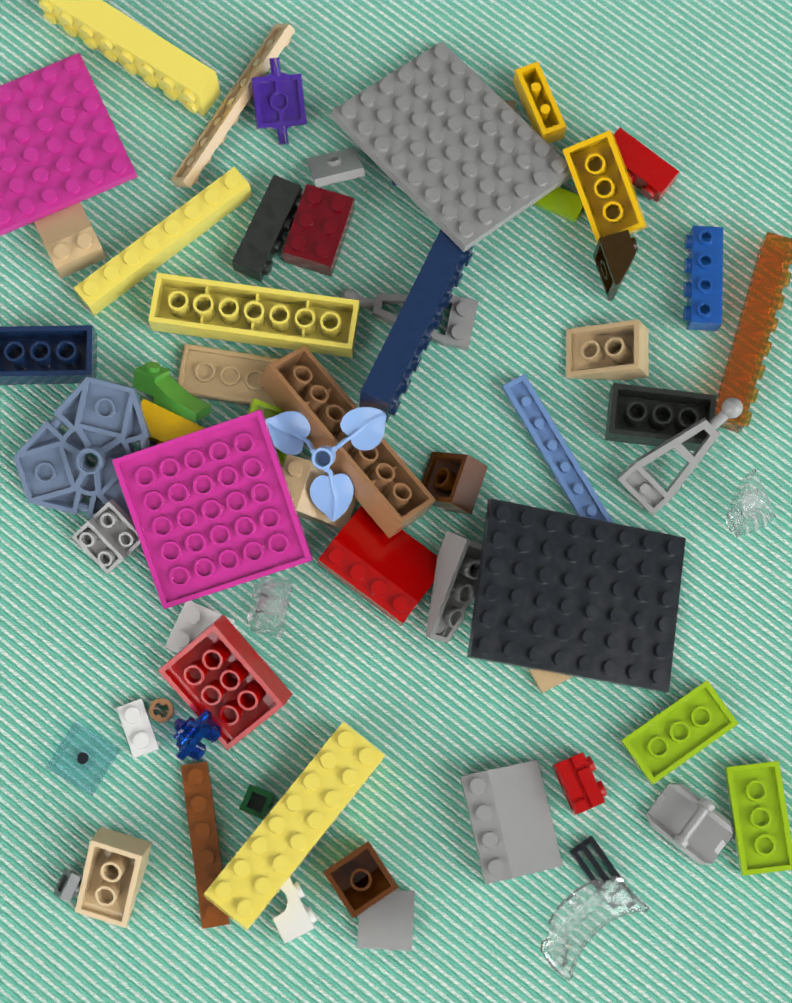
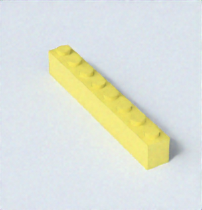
[74,167,252,316]

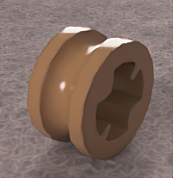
[149,698,174,723]

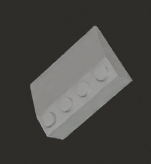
[460,760,563,884]

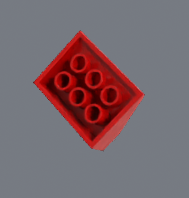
[318,506,437,626]
[158,614,292,751]

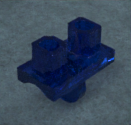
[173,709,221,761]

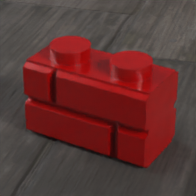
[552,752,607,815]

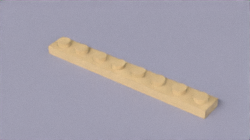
[171,24,295,188]

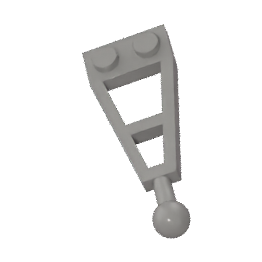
[340,289,478,351]
[617,397,743,515]

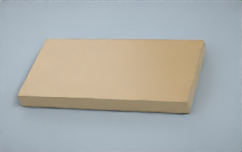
[177,344,279,407]

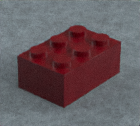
[283,184,355,277]

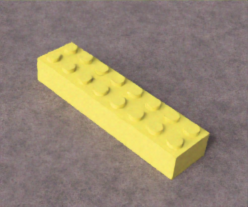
[38,0,221,116]
[148,273,360,358]
[204,722,385,931]

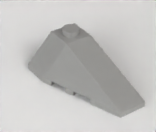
[426,531,482,643]

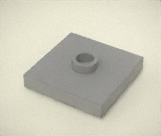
[307,147,365,188]

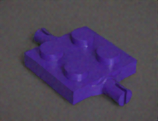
[251,57,307,145]

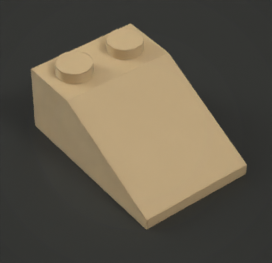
[34,202,107,279]
[566,319,649,380]
[282,454,357,530]
[75,827,152,928]

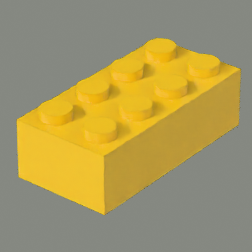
[563,130,648,242]

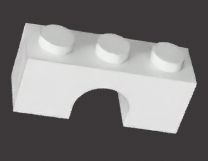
[273,878,317,944]

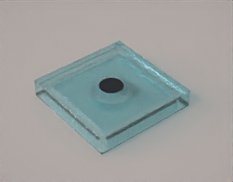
[46,721,121,796]

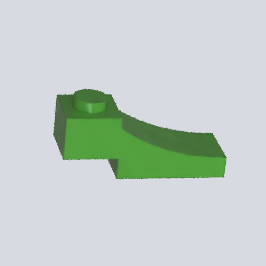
[133,362,211,422]

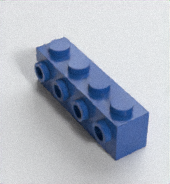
[683,226,723,331]

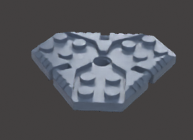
[13,376,151,519]

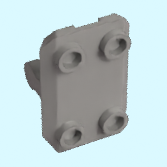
[645,783,733,865]

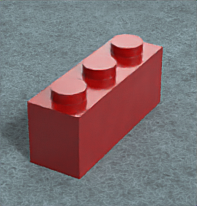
[614,127,679,203]

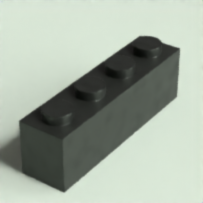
[232,175,302,282]

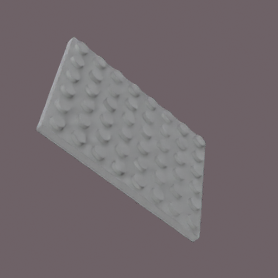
[330,41,572,252]

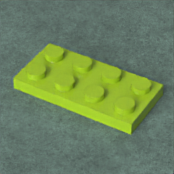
[620,680,739,785]
[724,761,792,876]

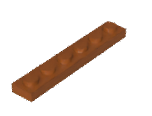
[181,762,230,929]

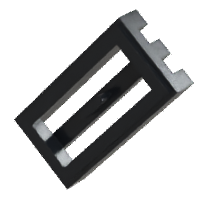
[569,835,624,896]

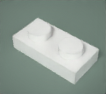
[117,698,160,758]

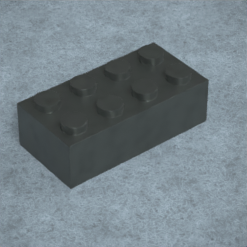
[605,383,717,451]

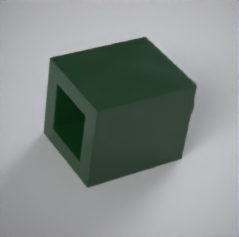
[239,784,276,820]

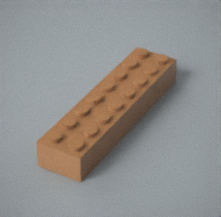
[258,345,436,538]

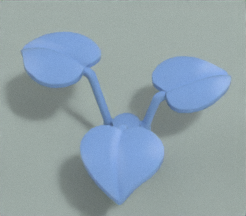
[266,407,387,521]

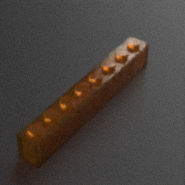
[715,231,792,433]

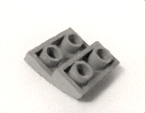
[71,498,141,575]
[357,890,415,951]

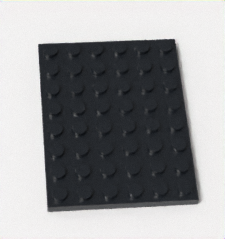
[467,498,686,693]

